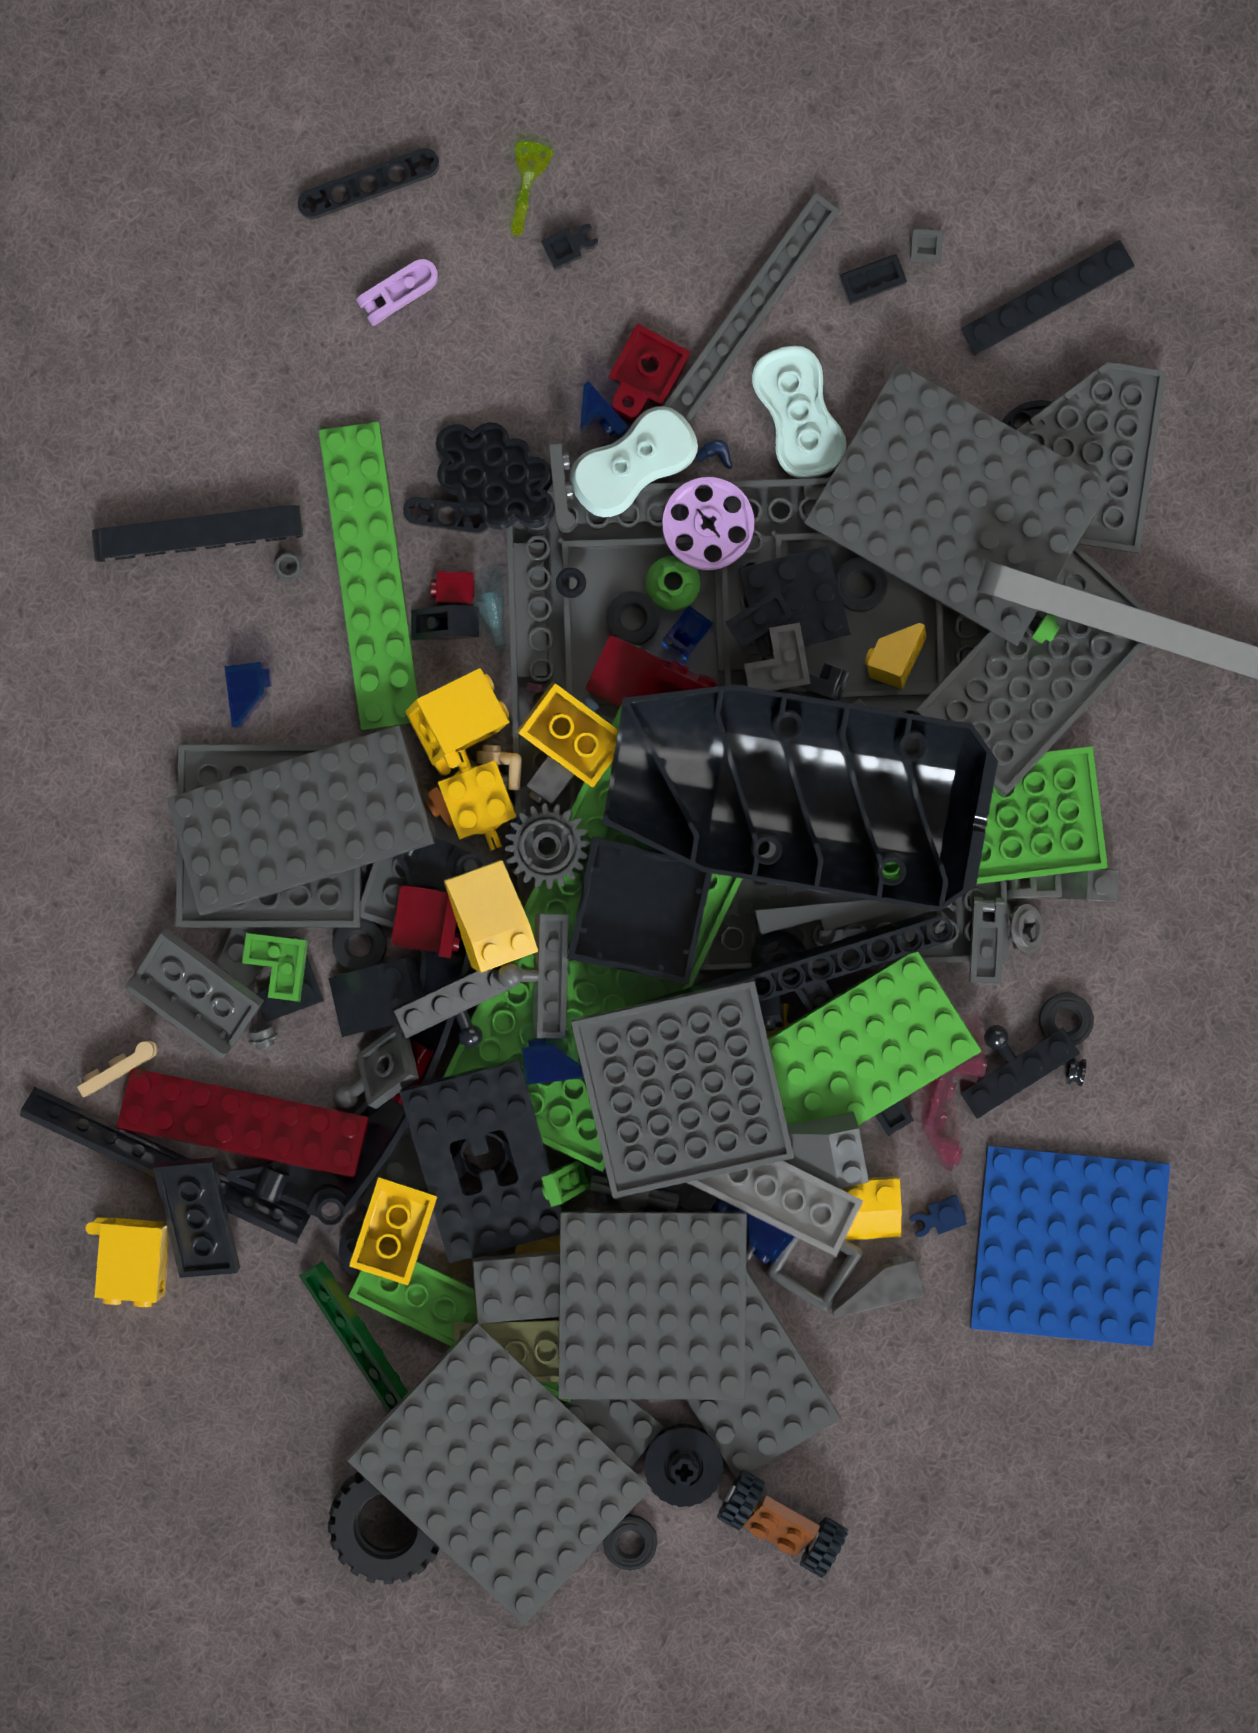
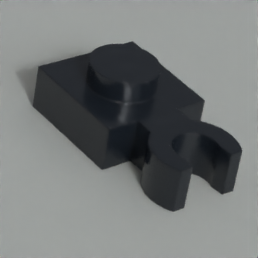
[541,224,599,271]

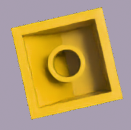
[839,1176,902,1240]

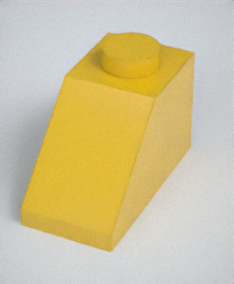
[865,623,926,690]

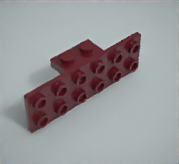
[586,635,719,706]

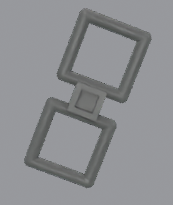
[746,1220,862,1311]

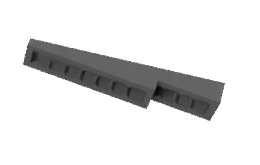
[754,900,914,934]

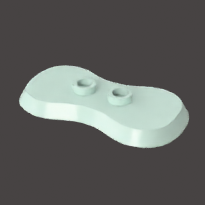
[752,345,846,479]
[569,406,698,517]

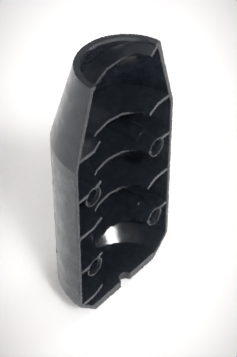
[602,684,998,911]

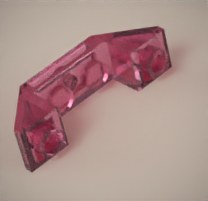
[922,1052,988,1171]

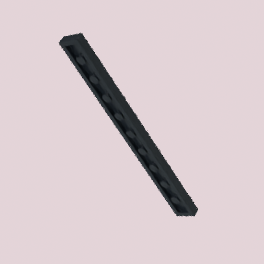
[20,1087,311,1244]

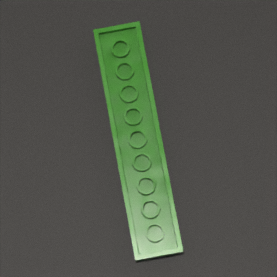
[319,422,418,731]

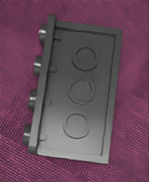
[126,929,264,1058]

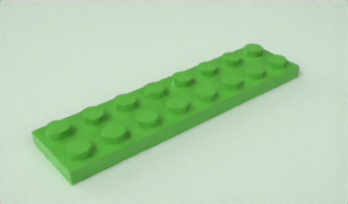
[348,1260,570,1403]

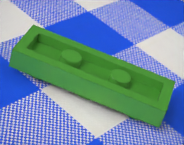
[541,1160,590,1207]

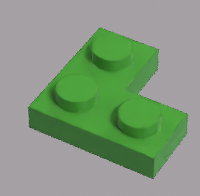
[242,933,308,1002]

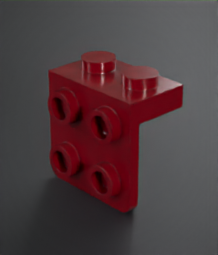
[392,885,461,958]

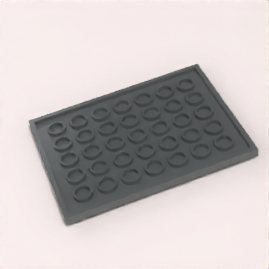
[805,363,1112,646]
[346,1321,651,1625]

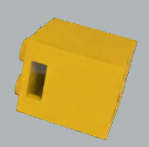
[405,668,509,776]
[85,1217,170,1307]

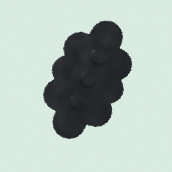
[435,422,555,530]

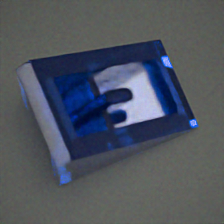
[662,606,713,662]

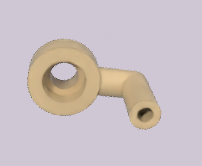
[476,745,521,790]

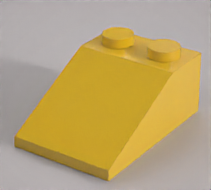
[516,682,618,788]
[444,860,538,972]
[349,1177,437,1285]

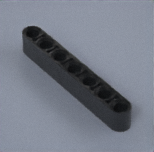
[91,505,303,562]

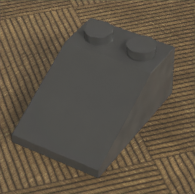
[784,1112,869,1188]

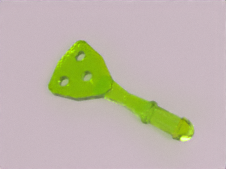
[510,141,553,236]

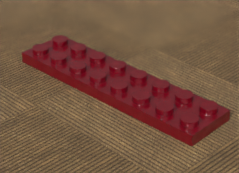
[117,1068,369,1178]

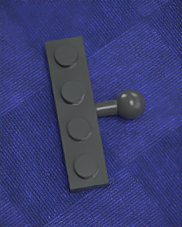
[498,914,569,1038]

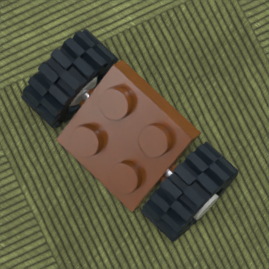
[717,1469,848,1578]

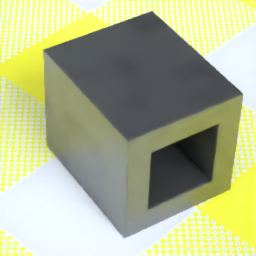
[527,756,574,806]

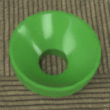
[645,556,701,611]

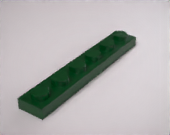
[299,1261,408,1414]

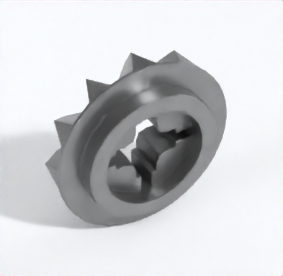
[1006,904,1043,953]

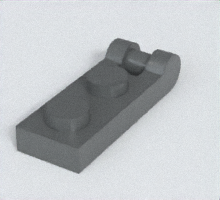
[549,443,575,533]
[969,896,1005,984]

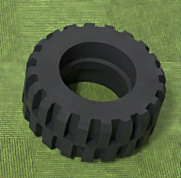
[328,1471,440,1585]

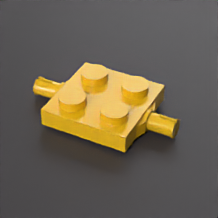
[438,749,518,851]

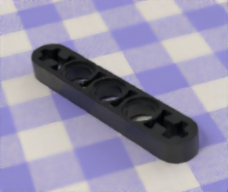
[297,148,440,220]

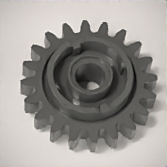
[505,804,590,889]

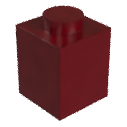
[431,571,475,606]

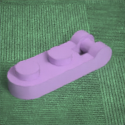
[356,259,438,326]

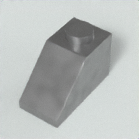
[1053,870,1119,902]

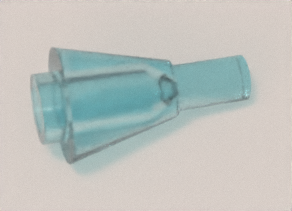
[474,591,507,648]

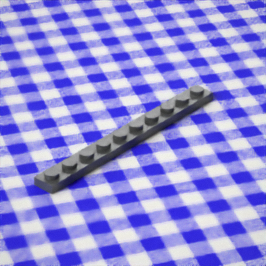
[664,192,840,423]

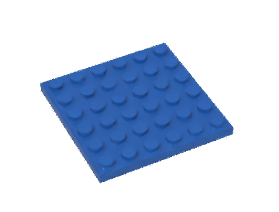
[970,1146,1170,1347]

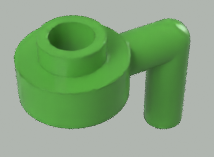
[1031,613,1060,644]

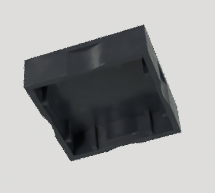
[567,837,712,984]

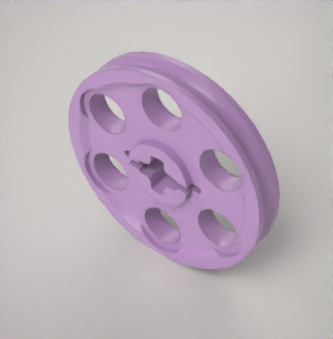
[662,477,754,570]

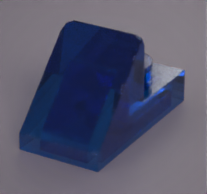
[580,381,628,439]

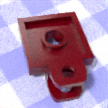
[608,323,691,423]

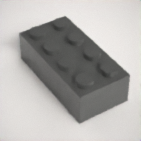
[471,1249,560,1324]

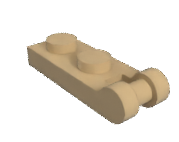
[77,1040,158,1097]

